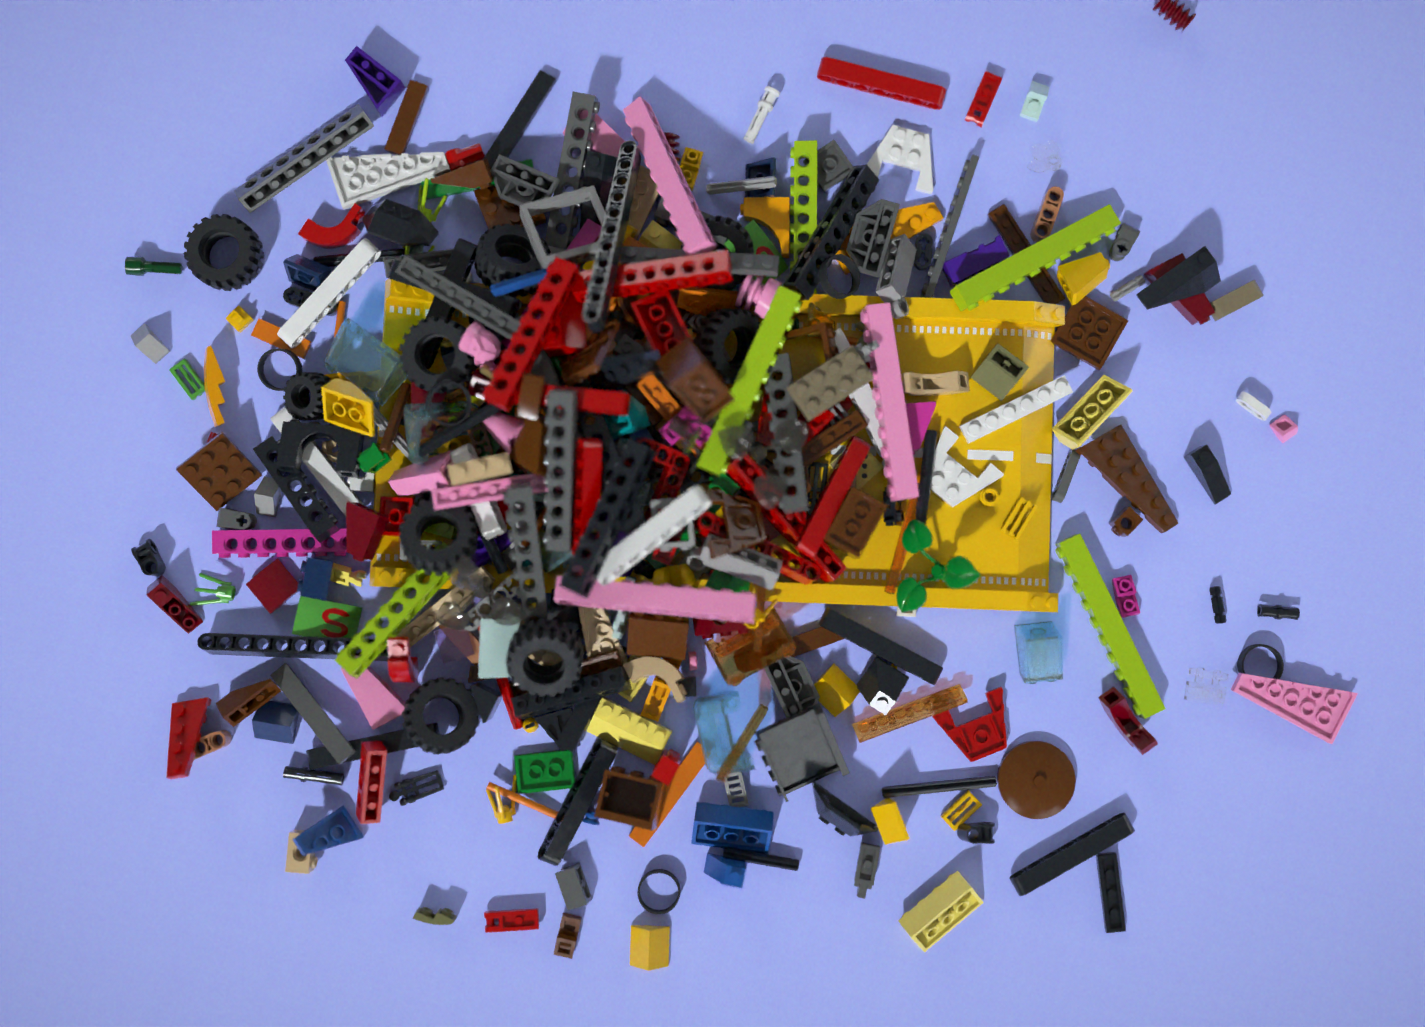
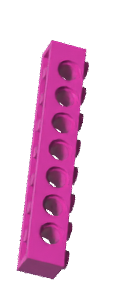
[212,528,346,558]

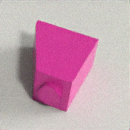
[905,402,936,455]

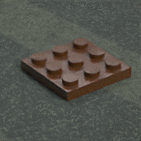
[1051,296,1129,371]
[176,432,262,511]

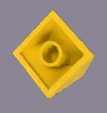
[814,663,860,717]
[871,798,910,845]
[630,925,670,971]

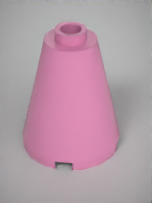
[483,412,525,455]

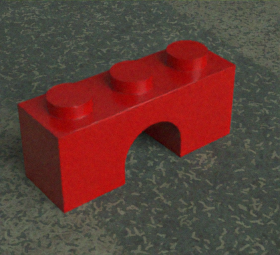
[651,748,682,786]

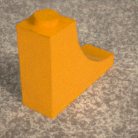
[740,197,790,258]

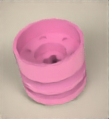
[735,275,782,320]

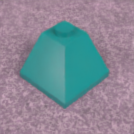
[603,390,650,439]

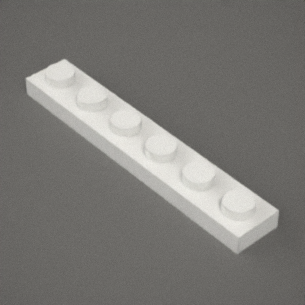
[960,375,1073,444]

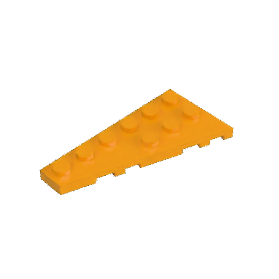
[817,202,944,276]

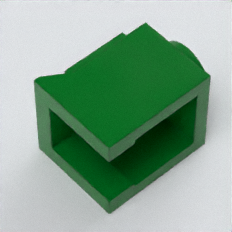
[358,442,392,474]

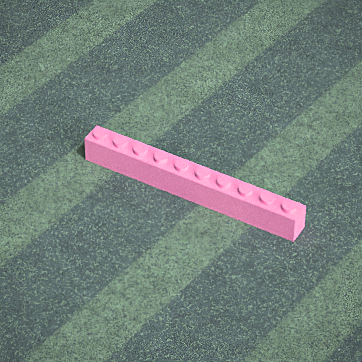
[623,96,717,255]
[860,303,919,501]
[554,576,756,623]

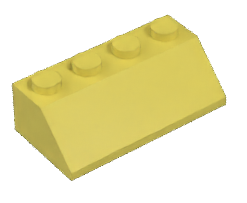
[1052,375,1133,450]
[587,697,672,765]
[898,870,984,953]

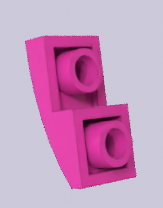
[1112,575,1141,618]

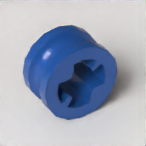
[583,811,600,825]

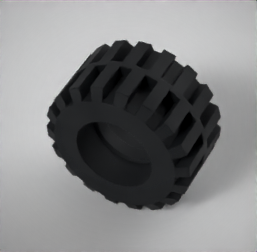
[283,372,330,421]

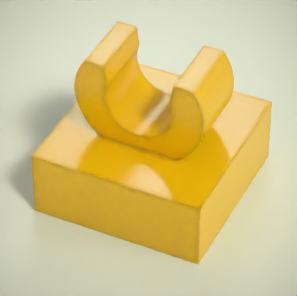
[225,305,254,333]

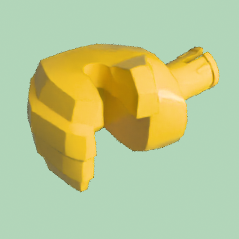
[638,564,698,589]

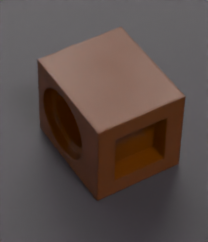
[1109,506,1143,537]

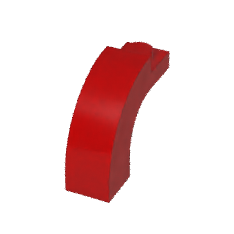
[298,203,366,249]
[387,637,419,683]

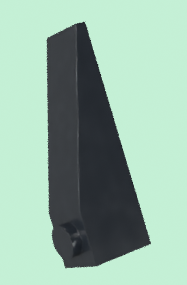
[579,151,618,230]
[1136,246,1221,310]

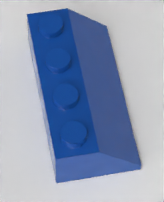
[691,802,774,854]

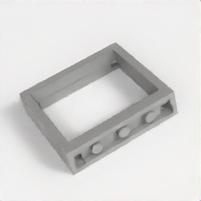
[520,185,605,270]

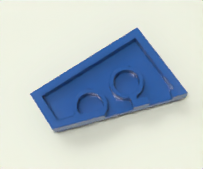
[292,805,365,856]

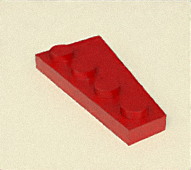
[166,697,212,780]

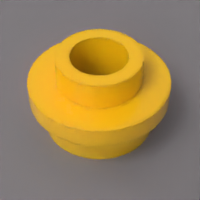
[979,487,999,506]

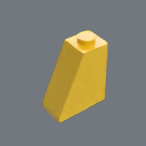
[1057,252,1110,305]

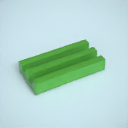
[169,358,205,401]

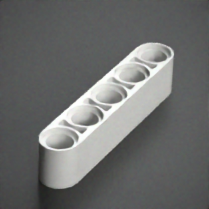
[450,443,507,540]

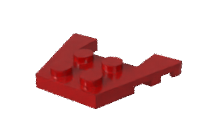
[756,381,835,457]
[931,686,1007,762]

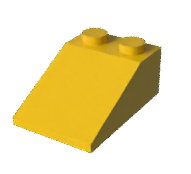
[321,378,375,437]

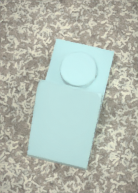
[1019,81,1050,122]

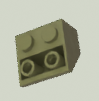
[970,344,1029,401]

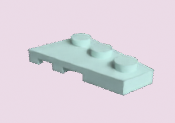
[612,576,636,639]

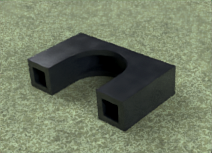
[276,420,365,478]

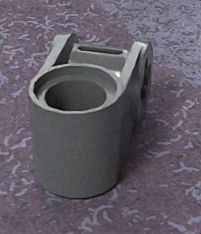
[1109,222,1141,262]
[216,508,257,530]

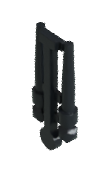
[389,770,444,806]

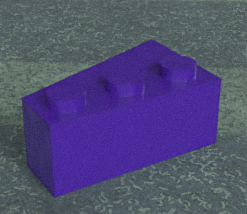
[345,45,406,117]
[942,235,1010,287]

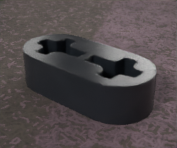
[913,233,933,271]

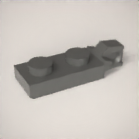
[854,842,881,899]

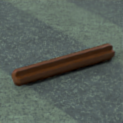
[379,382,411,453]

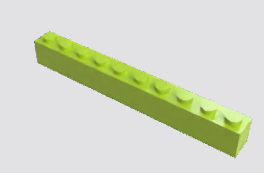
[950,204,1121,312]
[697,285,802,477]
[1055,533,1166,719]

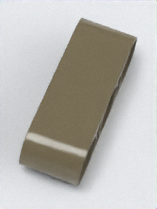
[1210,279,1264,321]

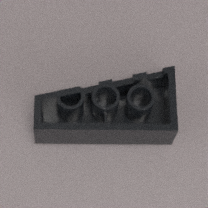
[588,350,661,391]

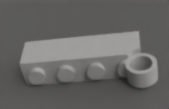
[875,234,917,319]
[687,533,783,590]

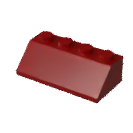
[538,278,587,358]
[631,290,693,357]

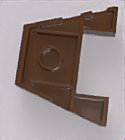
[558,319,620,387]
[701,485,766,559]

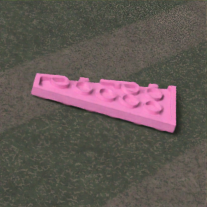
[1230,673,1358,744]

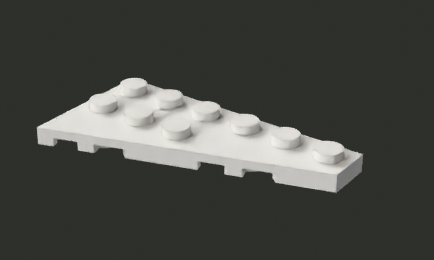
[326,152,451,210]

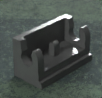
[555,862,592,911]

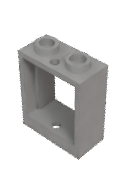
[651,497,697,552]

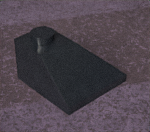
[856,656,909,716]

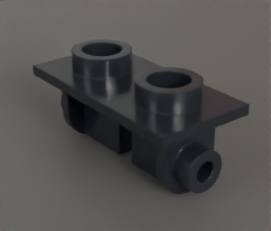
[883,487,904,526]

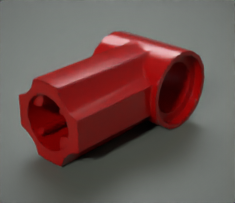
[445,143,485,171]

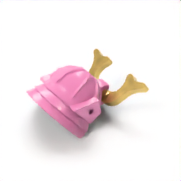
[459,321,513,380]

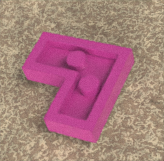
[658,405,712,447]

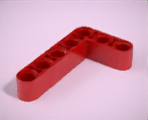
[635,437,690,522]

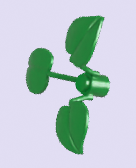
[896,519,981,612]

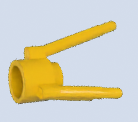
[744,582,778,629]
[486,774,517,824]

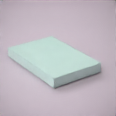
[478,618,520,678]

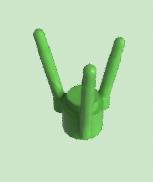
[190,573,236,606]

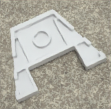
[867,125,933,194]
[930,426,1004,507]

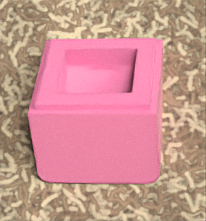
[1269,414,1298,443]

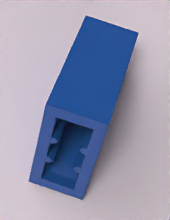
[703,853,746,889]

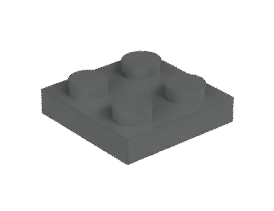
[803,140,853,193]

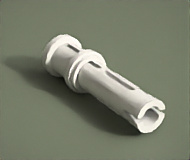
[743,86,780,144]

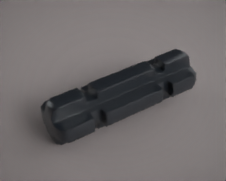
[1209,586,1227,624]

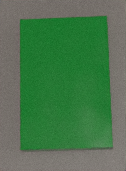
[514,749,576,794]

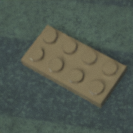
[786,345,874,422]

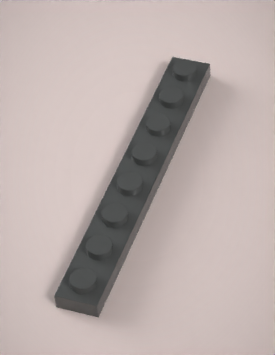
[921,154,980,298]
[620,246,779,277]
[395,255,535,349]

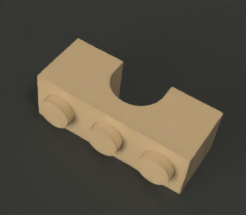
[448,453,512,486]

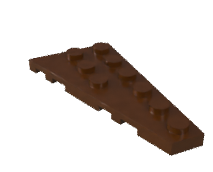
[1075,424,1179,533]

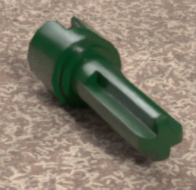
[125,257,183,276]

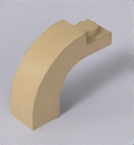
[902,371,969,396]
[623,657,687,703]

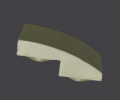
[412,907,458,925]

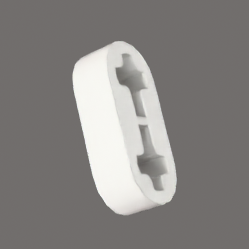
[1236,392,1272,421]

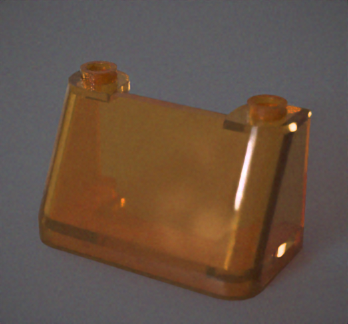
[705,607,796,686]

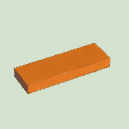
[251,318,312,359]

